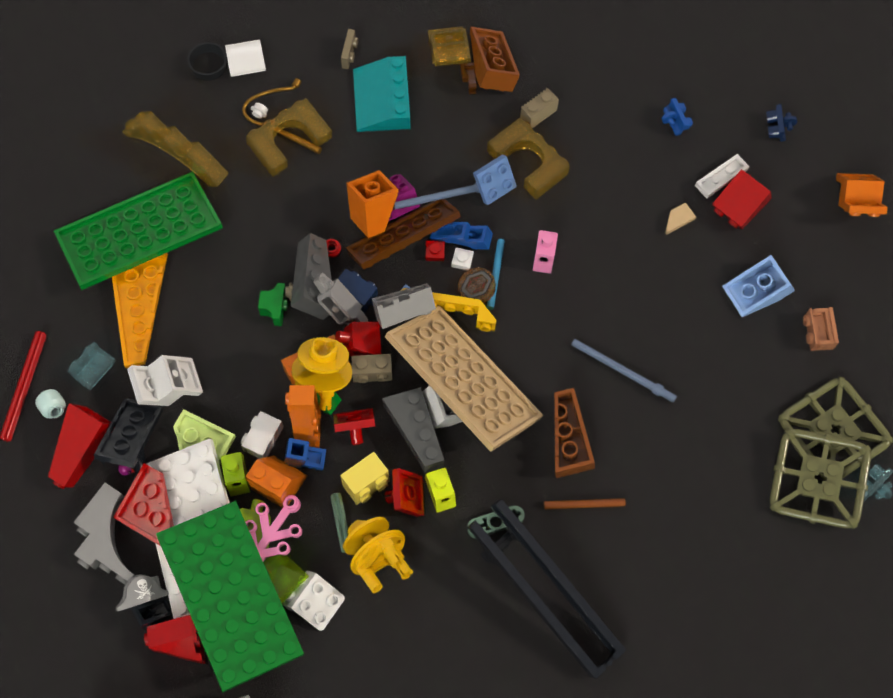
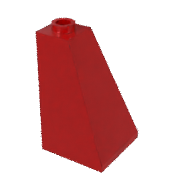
[48,403,115,489]

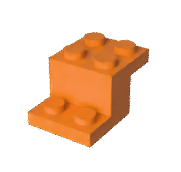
[836,173,888,217]

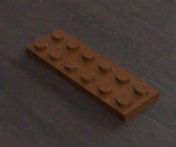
[346,199,461,270]

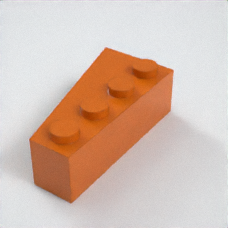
[285,385,321,448]

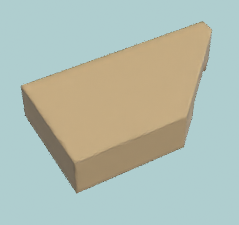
[665,203,696,235]

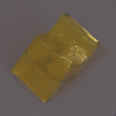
[428,26,471,66]

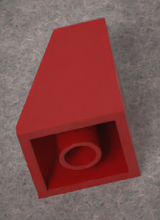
[712,169,772,229]

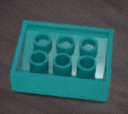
[353,56,411,132]

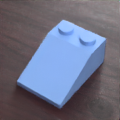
[722,255,795,317]

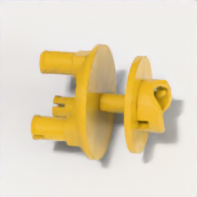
[291,337,352,411]
[343,517,413,593]

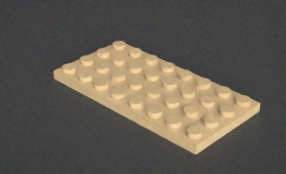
[385,306,543,452]

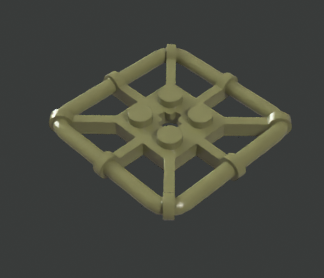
[778,376,893,481]
[770,428,871,529]

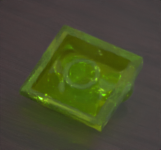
[264,551,309,603]

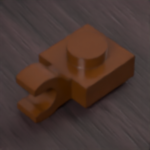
[460,62,477,94]

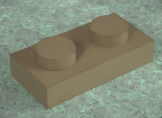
[341,29,358,69]

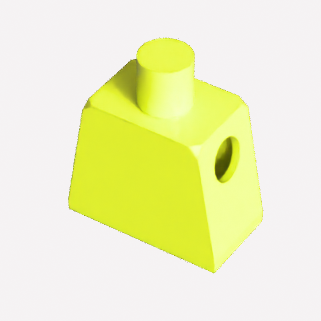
[425,468,456,513]

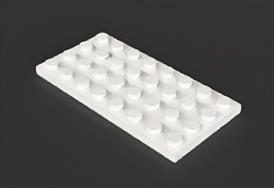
[141,438,230,619]

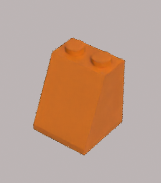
[347,170,399,238]
[245,455,307,508]

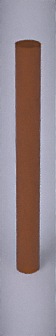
[544,498,626,509]

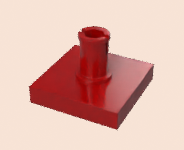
[333,408,375,445]
[385,468,424,517]

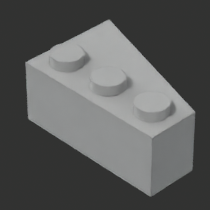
[372,283,436,329]

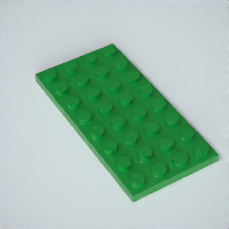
[54,171,223,290]
[156,501,304,693]

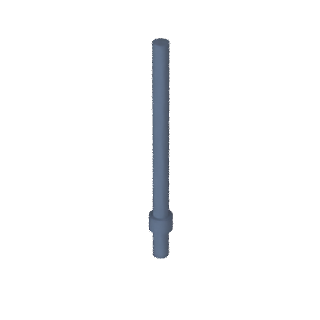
[393,182,480,210]
[571,339,677,402]

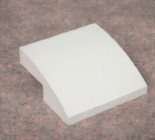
[225,39,266,77]

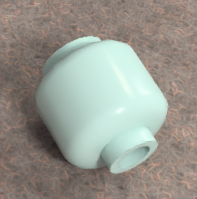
[35,389,66,419]

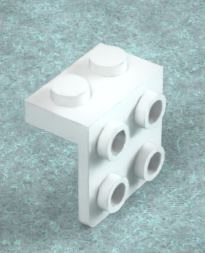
[282,570,345,631]

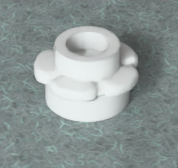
[251,102,268,119]

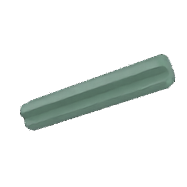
[330,493,348,553]

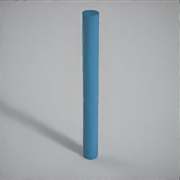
[486,239,505,310]

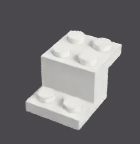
[127,355,203,406]

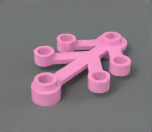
[245,495,302,562]

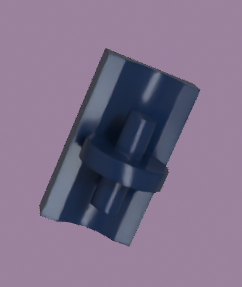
[766,104,797,142]

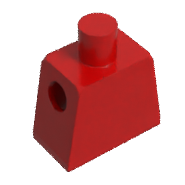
[335,322,381,356]

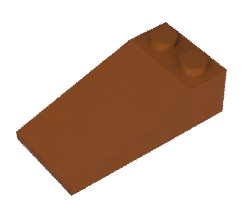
[470,27,520,92]

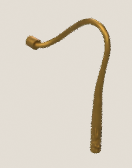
[242,78,322,154]

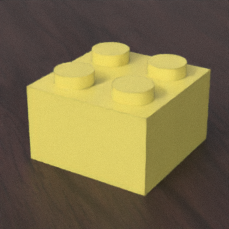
[340,452,389,505]

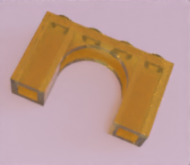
[246,98,332,177]
[487,118,570,200]

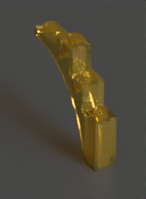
[122,111,228,187]

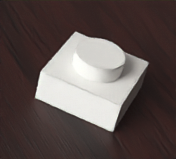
[451,248,474,271]

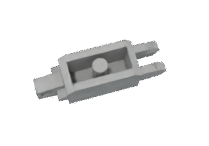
[313,273,368,325]

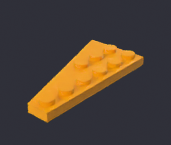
[112,253,168,368]

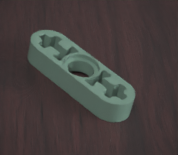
[467,506,524,538]

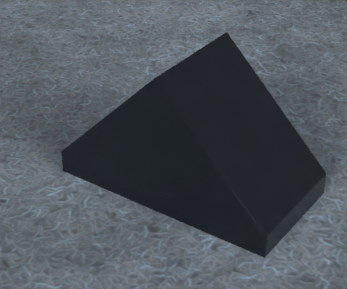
[131,596,173,631]

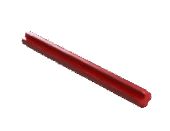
[0,331,46,442]

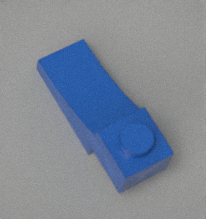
[430,222,493,250]

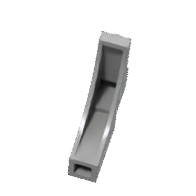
[74,483,135,585]

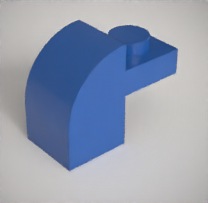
[284,438,327,471]

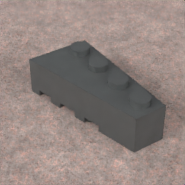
[291,233,332,320]
[382,387,444,473]

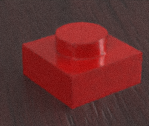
[425,241,445,261]

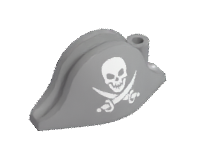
[116,574,169,611]

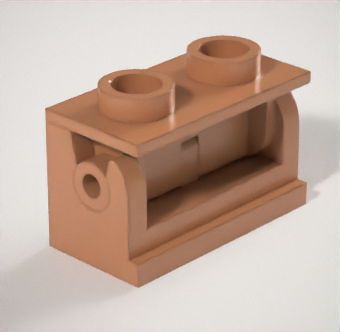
[803,307,839,351]

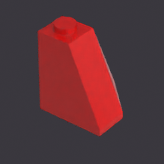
[144,615,206,664]

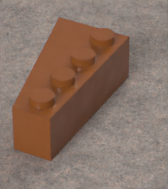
[554,388,595,478]

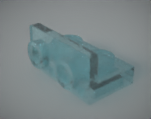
[68,342,116,390]

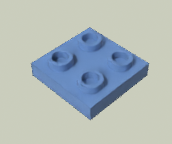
[473,154,517,205]

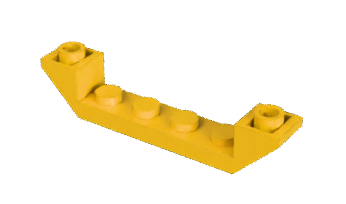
[400,288,496,332]

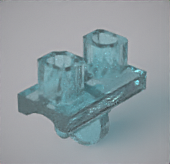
[864,464,893,501]

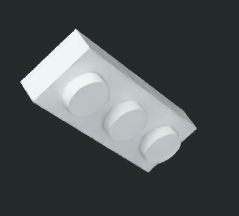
[695,154,749,199]

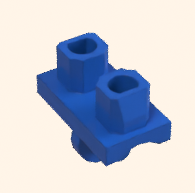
[661,98,693,136]

